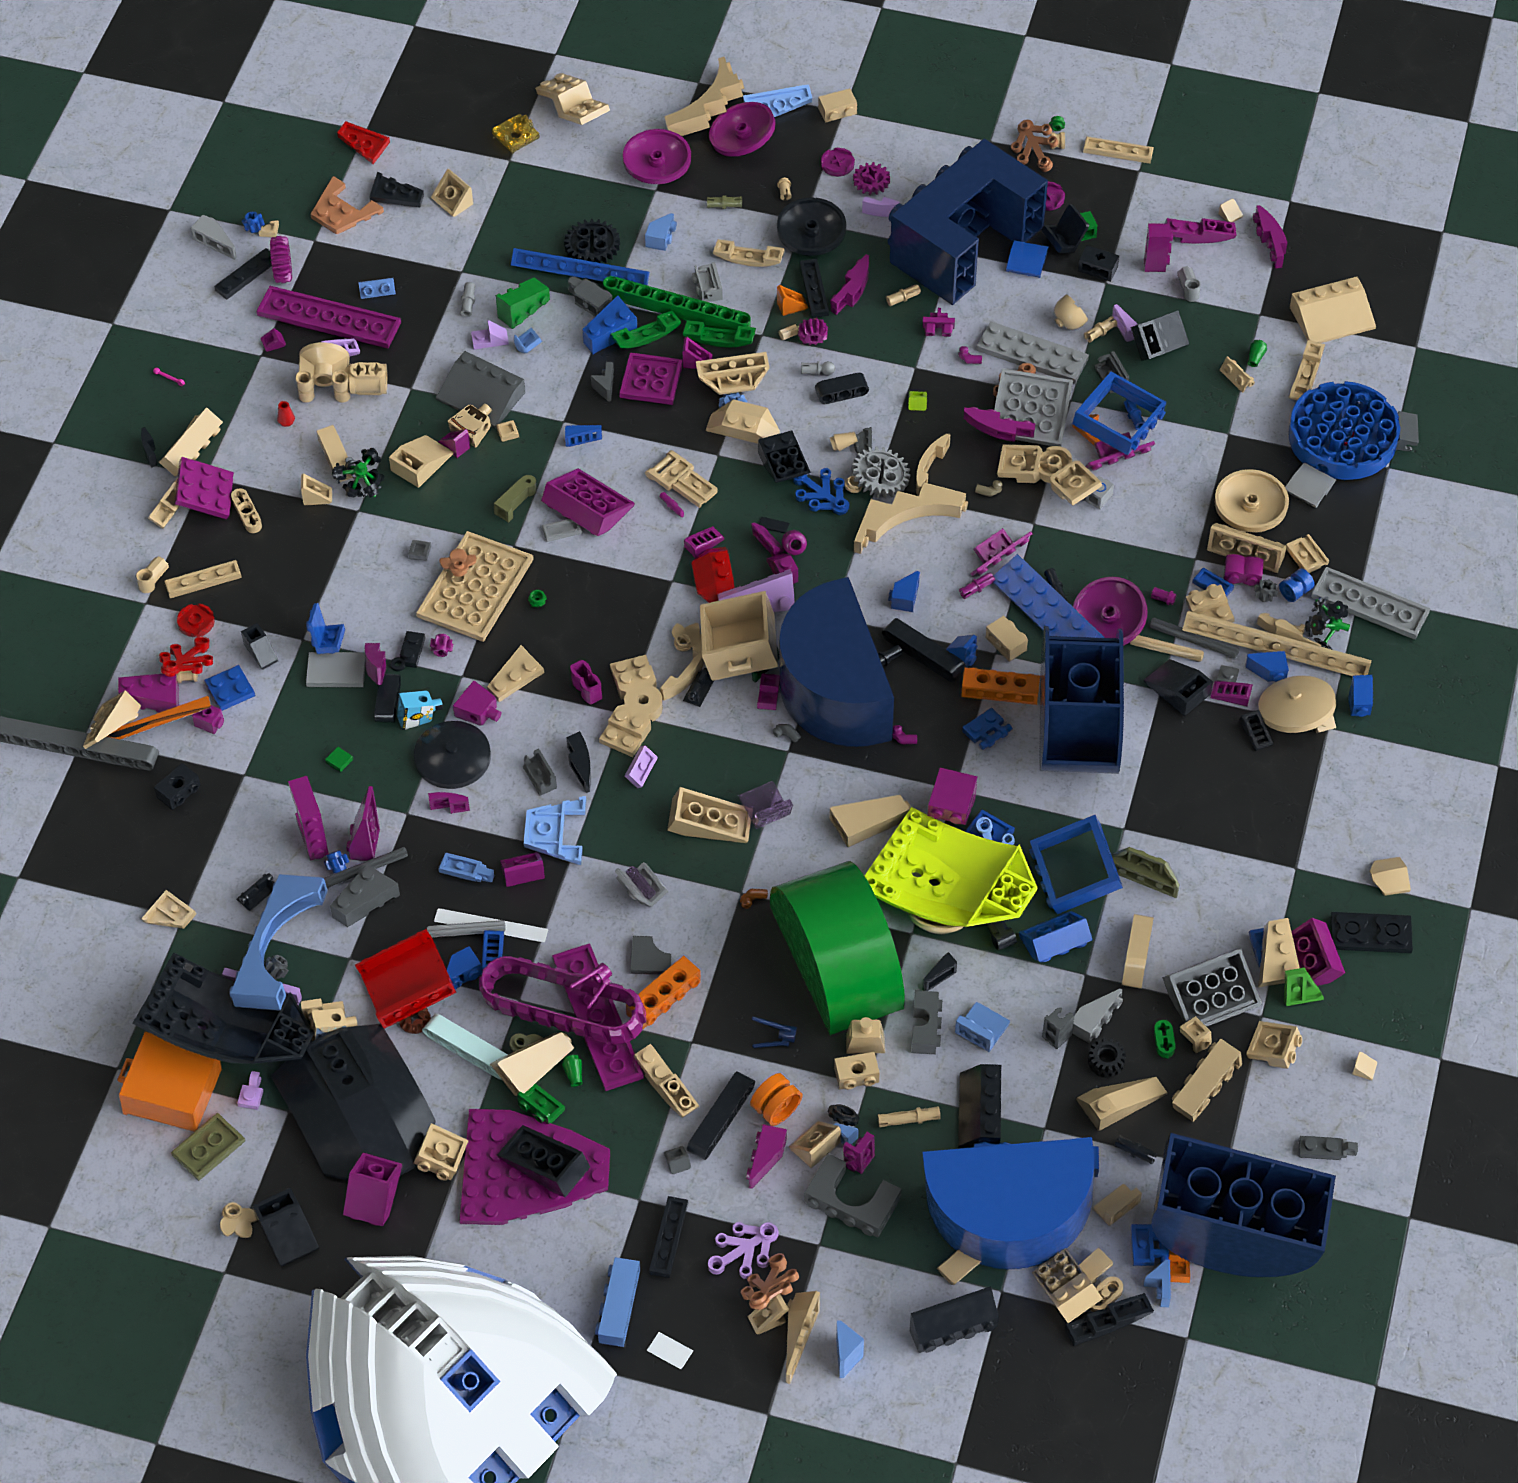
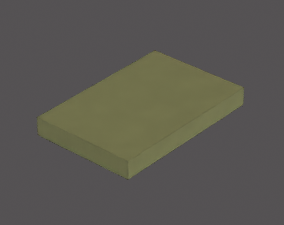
[171,1113,245,1181]

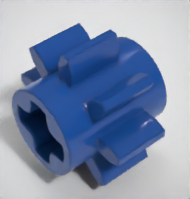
[242,212,265,233]
[324,850,349,874]

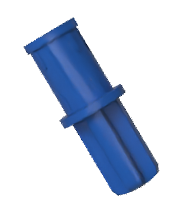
[1124,399,1145,430]

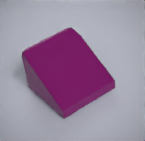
[261,328,286,352]

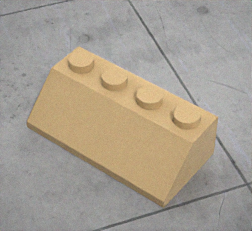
[1207,523,1286,573]

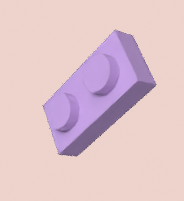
[625,745,658,788]

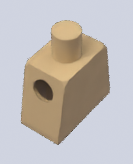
[846,1017,885,1054]

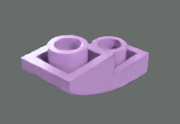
[862,196,900,217]

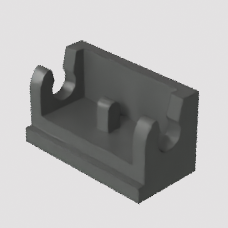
[1095,351,1129,394]
[1396,411,1419,451]
[523,748,557,796]
[1042,1007,1075,1049]

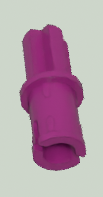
[959,573,995,599]

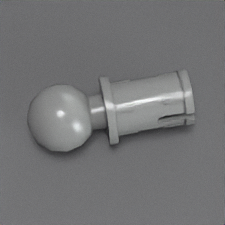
[801,361,835,375]

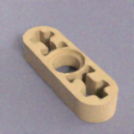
[231,488,262,533]

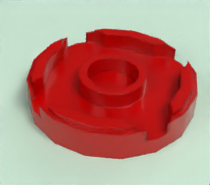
[177,604,215,637]

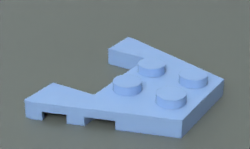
[524,796,586,865]

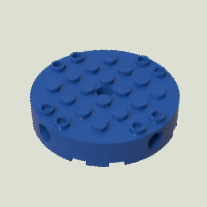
[1288,381,1400,480]

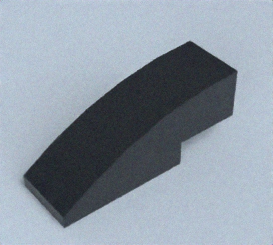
[566,731,591,793]

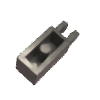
[568,276,612,317]

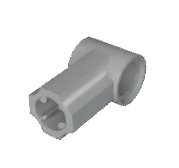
[1177,266,1200,302]

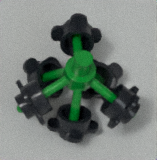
[332,448,385,498]

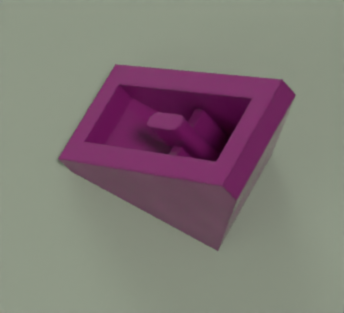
[683,337,712,369]
[438,429,470,458]

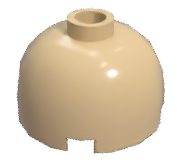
[1054,294,1088,330]

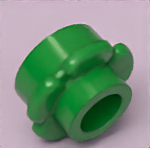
[1049,116,1065,131]
[528,590,547,607]

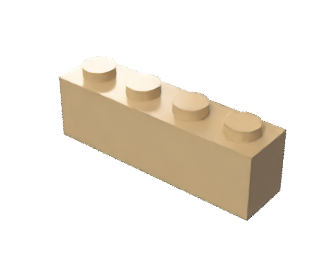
[159,407,223,477]

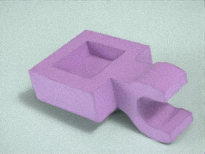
[237,1071,263,1110]

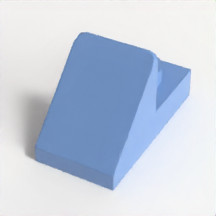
[1143,1260,1171,1308]

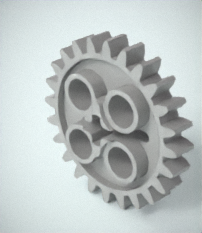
[851,446,910,498]

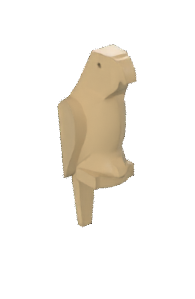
[1257,613,1321,647]

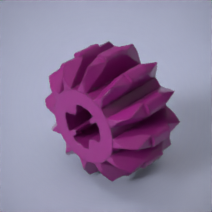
[798,317,828,345]

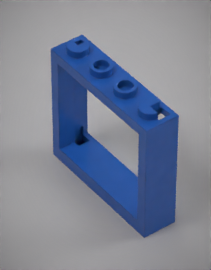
[1072,372,1166,455]
[1029,815,1123,914]

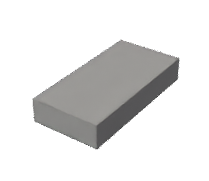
[542,519,582,542]

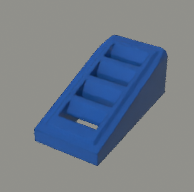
[565,425,602,447]
[481,930,504,970]

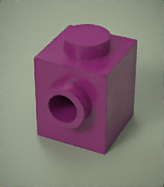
[192,705,224,734]

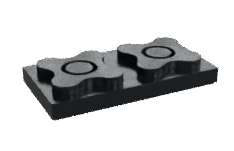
[1331,912,1413,953]

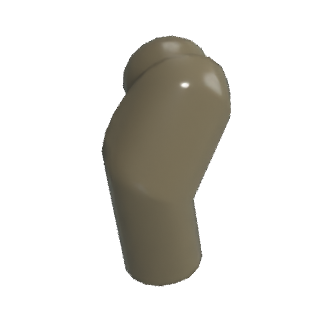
[975,480,1002,497]

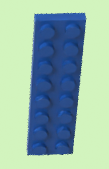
[993,554,1105,638]

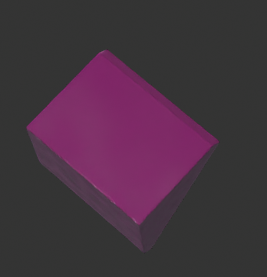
[500,852,545,887]

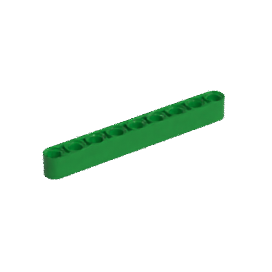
[603,276,751,330]

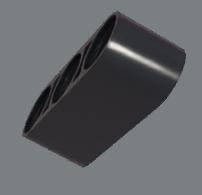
[815,372,869,404]
[374,674,401,723]

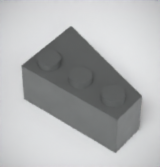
[330,864,400,927]

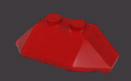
[691,547,735,603]

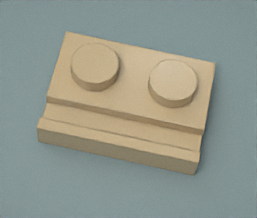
[673,469,718,508]
[1286,534,1329,573]

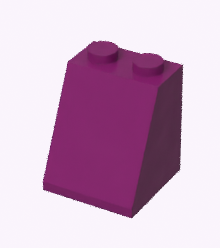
[927,768,978,825]
[343,1153,402,1226]

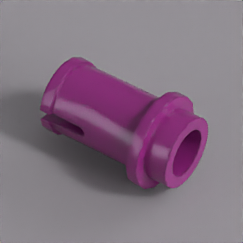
[1151,587,1176,605]

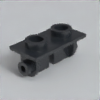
[683,668,715,707]
[236,873,274,911]

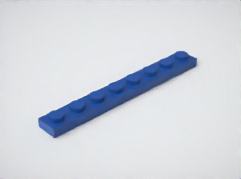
[511,248,650,286]

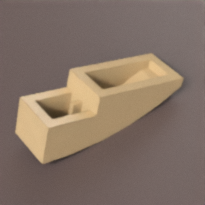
[316,425,353,482]

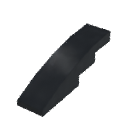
[1064,1293,1154,1346]

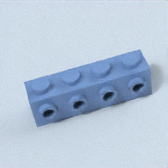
[595,1257,640,1347]

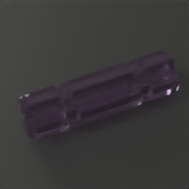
[626,866,655,899]

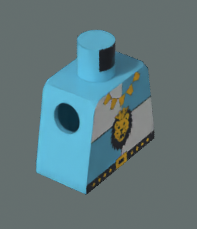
[397,691,443,730]

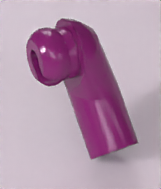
[958,346,982,364]
[892,725,917,744]

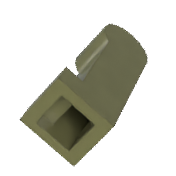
[494,475,537,523]

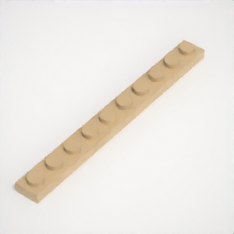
[1182,611,1372,676]

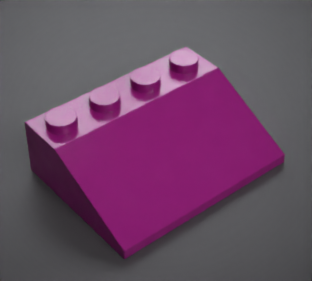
[541,468,635,536]

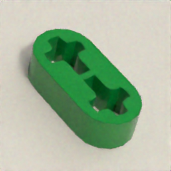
[1154,1020,1175,1058]

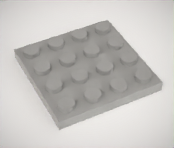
[994,368,1073,447]

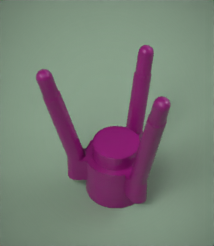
[569,963,612,1009]

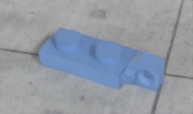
[438,853,495,882]

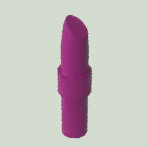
[659,492,684,518]

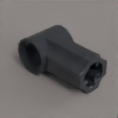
[985,920,1017,951]

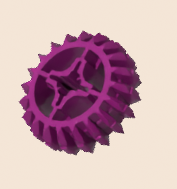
[270,236,292,283]

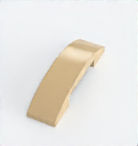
[713,239,785,267]
[1289,340,1325,400]
[916,434,950,496]
[660,638,704,701]

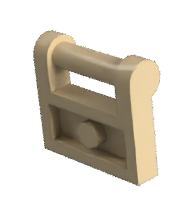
[645,450,694,491]

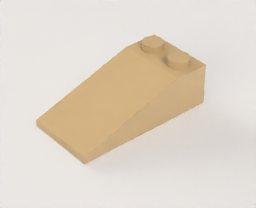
[667,787,753,843]

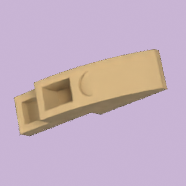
[148,477,180,529]
[634,1044,699,1118]

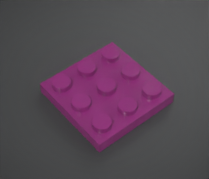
[620,353,683,405]
[175,457,234,519]

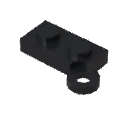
[390,631,425,671]

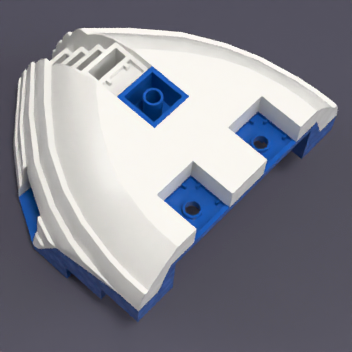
[306,1256,617,1483]

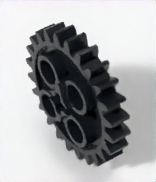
[564,219,620,263]

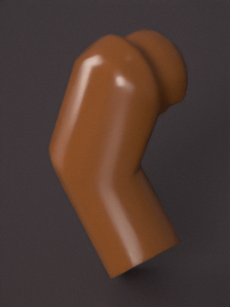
[740,888,768,908]

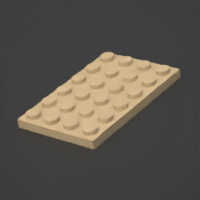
[416,531,534,642]

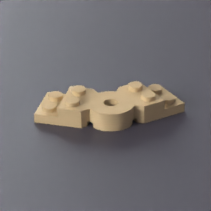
[997,445,1102,506]
[599,655,663,757]

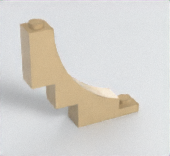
[854,483,968,554]

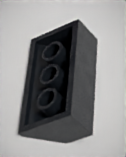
[958,1064,1002,1148]
[909,1286,999,1353]

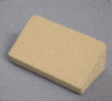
[937,1250,981,1285]

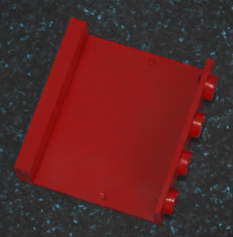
[355,929,457,1029]

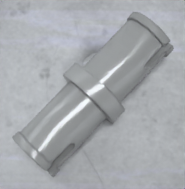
[461,282,475,317]

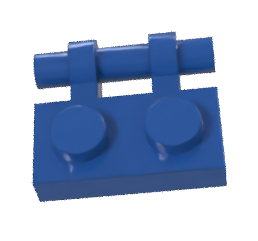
[962,707,1013,750]
[1131,1224,1169,1266]

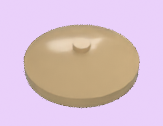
[1214,470,1289,532]
[1258,676,1336,733]

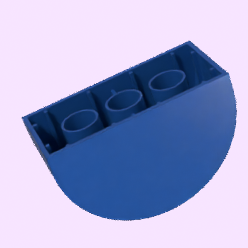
[923,1137,1094,1269]

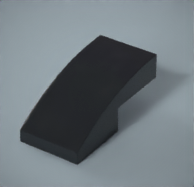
[141,427,158,468]

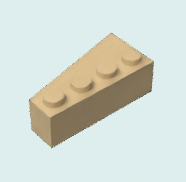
[1172,1039,1242,1122]

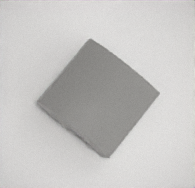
[1285,463,1336,508]

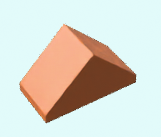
[777,285,808,316]

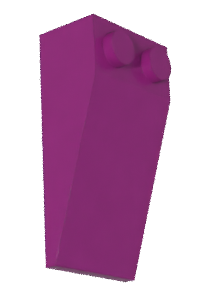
[346,786,380,861]

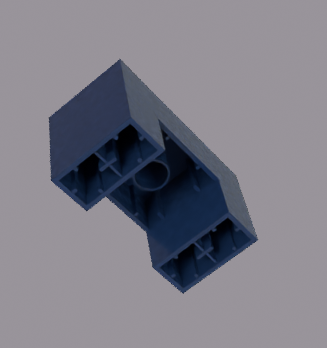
[888,139,1048,305]

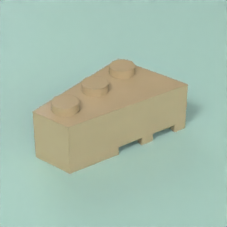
[1258,918,1299,987]

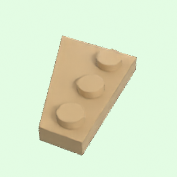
[487,645,544,702]

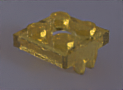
[492,114,540,153]

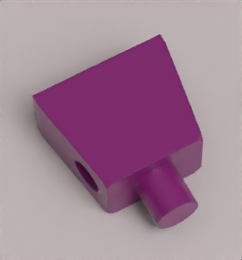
[453,680,502,726]

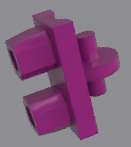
[923,308,955,337]

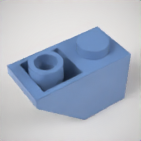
[645,213,677,251]

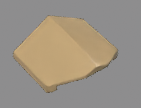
[1370,857,1411,896]

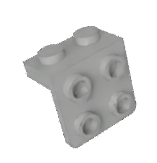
[615,862,669,907]

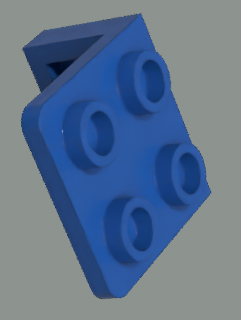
[306,603,345,654]

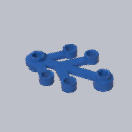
[793,468,849,515]

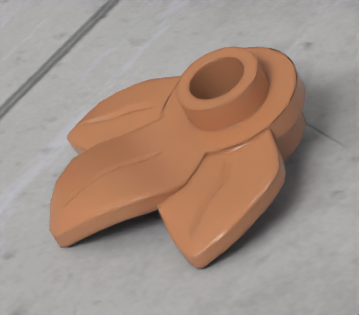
[439,548,477,577]

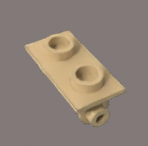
[1220,356,1255,393]

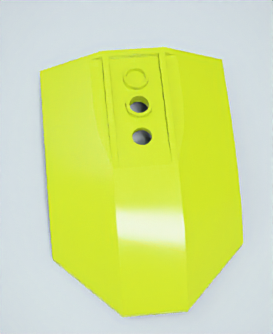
[865,807,1037,927]

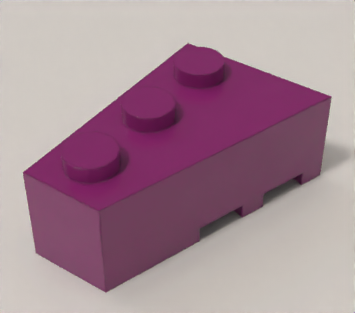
[118,673,179,713]

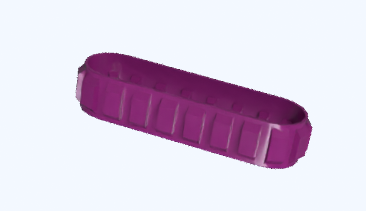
[479,956,646,1044]

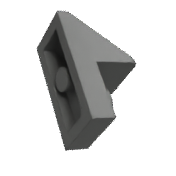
[590,362,614,401]

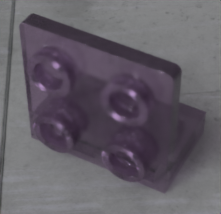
[739,781,793,829]

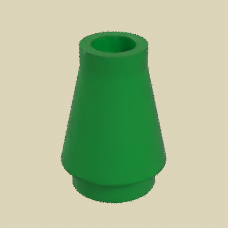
[1248,340,1267,367]
[562,1055,583,1087]

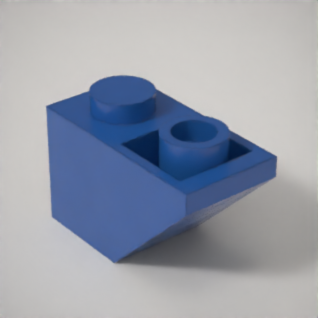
[947,635,977,668]
[447,946,482,989]

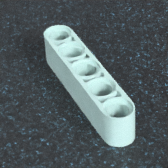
[422,1014,508,1080]

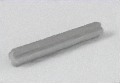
[427,920,506,937]

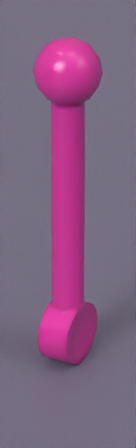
[153,368,185,386]

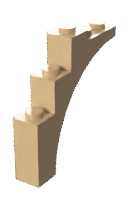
[664,56,745,136]

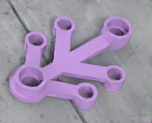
[708,1222,779,1279]

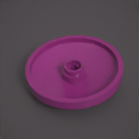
[709,102,776,156]
[623,129,691,184]
[1073,577,1148,646]

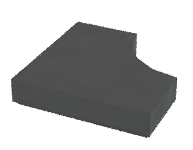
[630,936,671,974]

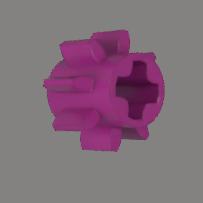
[430,634,454,657]

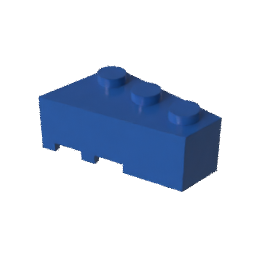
[582,296,637,354]

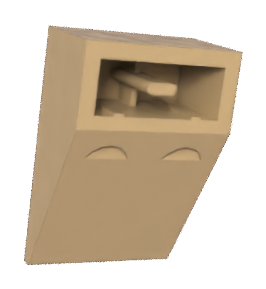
[389,435,454,488]
[1032,1248,1103,1323]

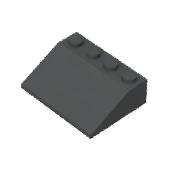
[436,351,525,429]
[1162,948,1262,1027]

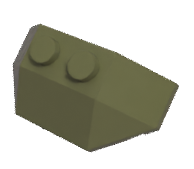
[1104,847,1180,898]

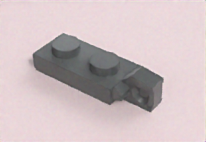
[1299,1136,1358,1160]

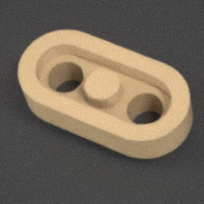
[1089,1276,1123,1312]

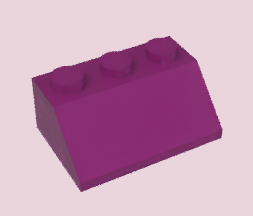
[1291,918,1345,986]

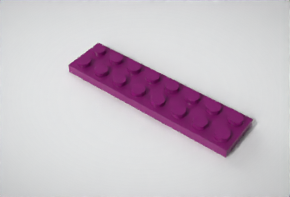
[257,286,401,348]
[552,943,644,1091]

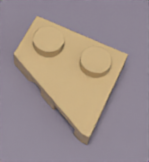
[141,890,197,929]

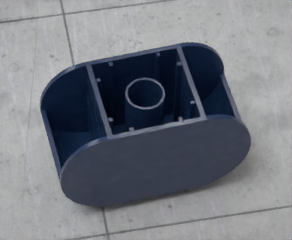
[1039,626,1124,774]

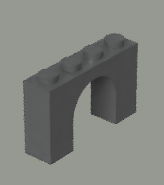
[804,1154,902,1238]

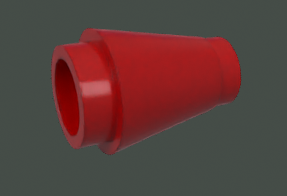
[277,401,295,427]

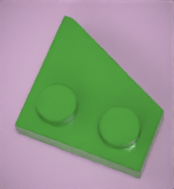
[1284,968,1324,1006]

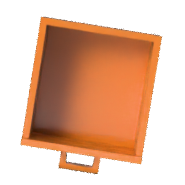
[117,1032,222,1132]

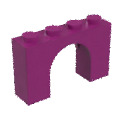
[288,776,329,861]

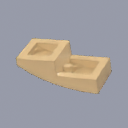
[1079,1248,1113,1284]

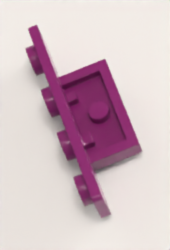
[1085,432,1155,471]
[970,528,1032,576]

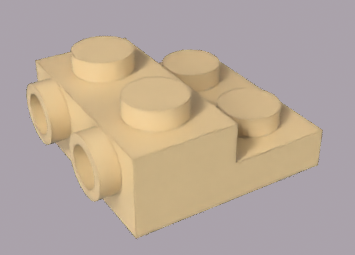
[1186,584,1235,623]
[1246,1021,1302,1069]
[414,1123,468,1180]

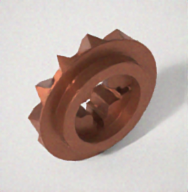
[399,1008,431,1034]

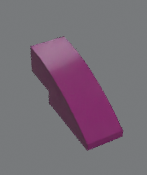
[364,643,386,685]

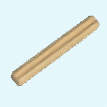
[1130,635,1204,662]

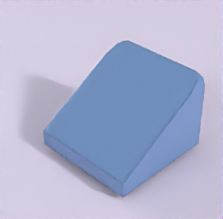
[834,1123,858,1144]

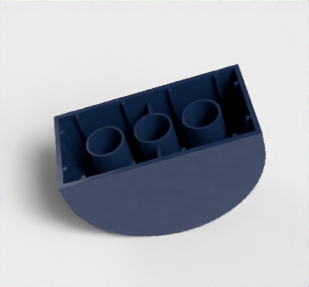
[779,577,894,747]
[1152,1133,1336,1277]

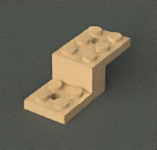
[535,73,610,125]

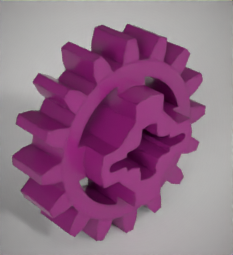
[853,162,890,195]

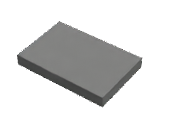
[306,652,365,687]

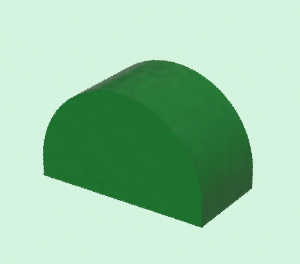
[770,861,905,1035]

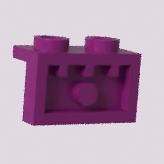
[843,1132,875,1174]

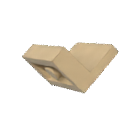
[1093,1184,1142,1226]

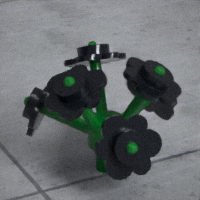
[1305,596,1350,650]

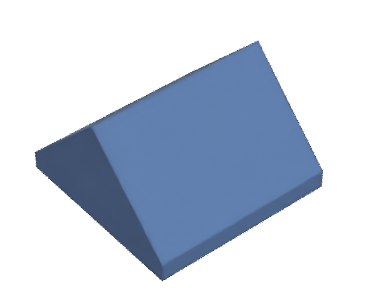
[836,1321,864,1378]

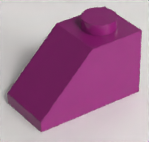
[767,553,798,584]

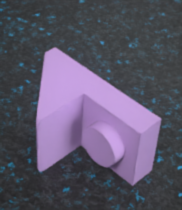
[471,320,509,350]

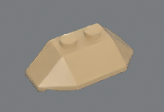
[696,352,769,395]
[706,399,780,444]

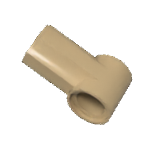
[136,556,169,593]

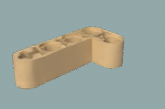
[1122,914,1154,989]

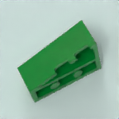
[495,277,550,329]

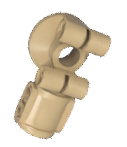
[296,342,387,403]

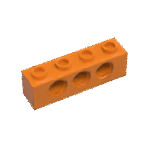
[961,668,1040,705]
[626,956,701,1029]

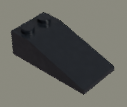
[497,1125,590,1197]

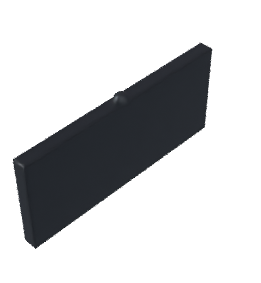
[759,516,790,534]

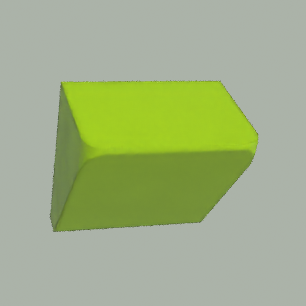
[909,391,927,411]

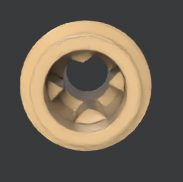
[830,431,858,451]

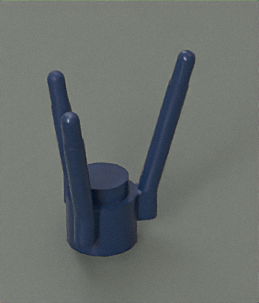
[751,1017,797,1048]

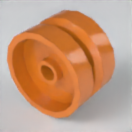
[750,1073,802,1126]

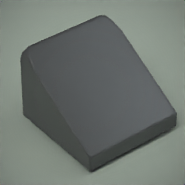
[664,1146,691,1174]

